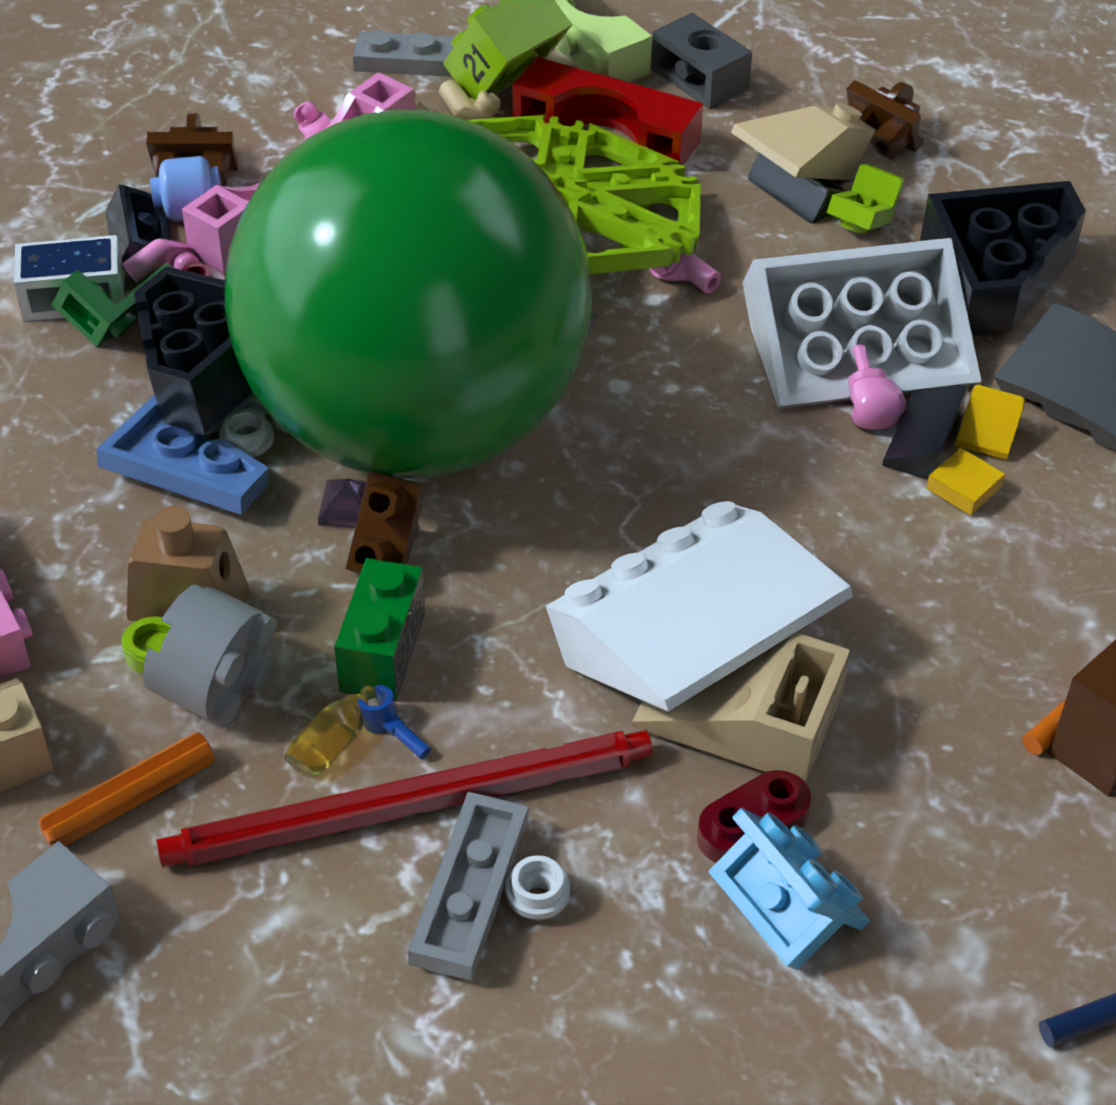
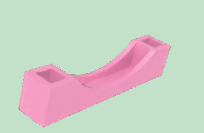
[182,72,415,275]

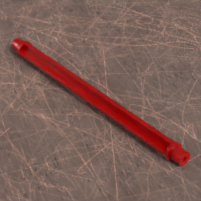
[156,730,653,867]

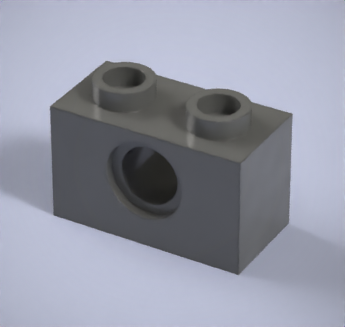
[651,13,752,109]

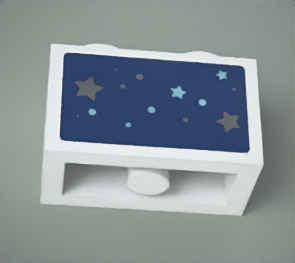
[14,235,125,322]

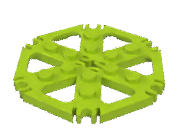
[469,115,701,274]

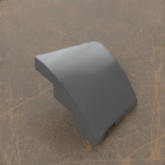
[994,302,1116,450]

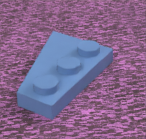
[96,395,269,515]

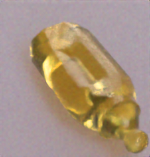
[284,686,375,778]

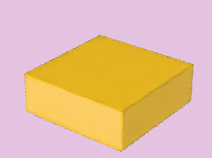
[926,447,1005,516]

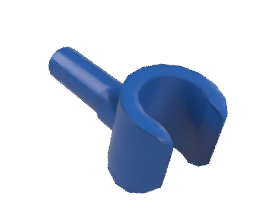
[358,685,431,760]

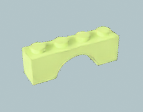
[554,0,652,82]

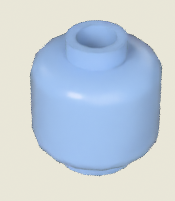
[150,156,221,222]

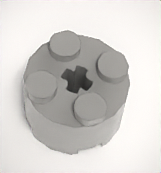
[143,584,277,727]

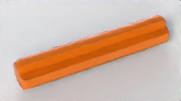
[38,732,214,847]

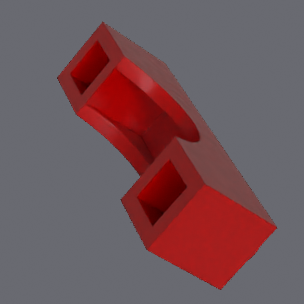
[513,56,703,165]

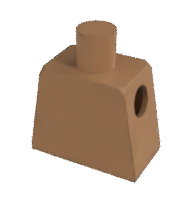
[126,506,249,621]

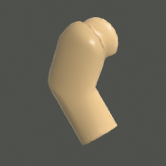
[439,79,501,120]

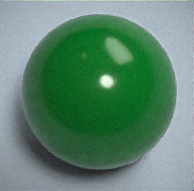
[225,109,592,479]

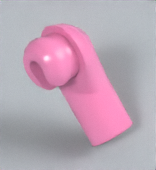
[122,239,200,283]

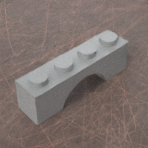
[0,841,120,1029]

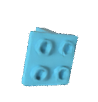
[708,808,871,970]

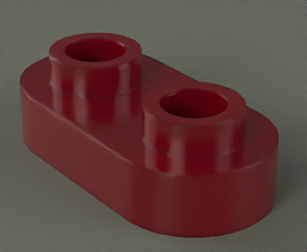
[697,770,811,863]

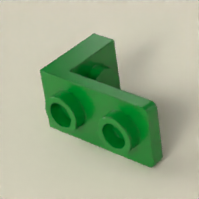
[51,262,173,347]

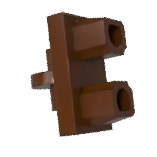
[846,80,924,160]
[146,113,238,186]
[345,471,427,573]

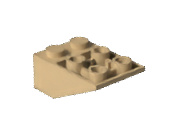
[632,632,850,783]

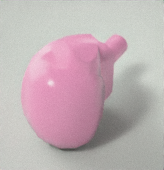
[848,344,906,430]

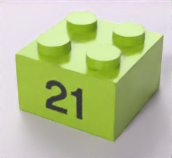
[443,0,572,100]

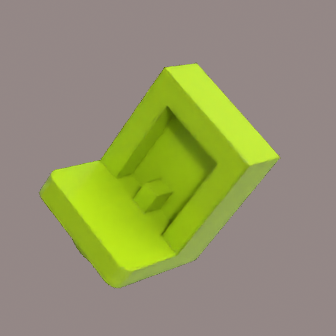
[827,163,905,233]

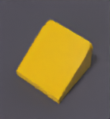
[955,385,1025,460]

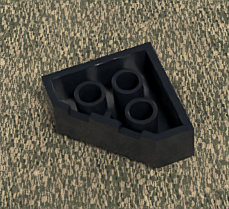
[920,181,1086,335]
[134,266,253,435]

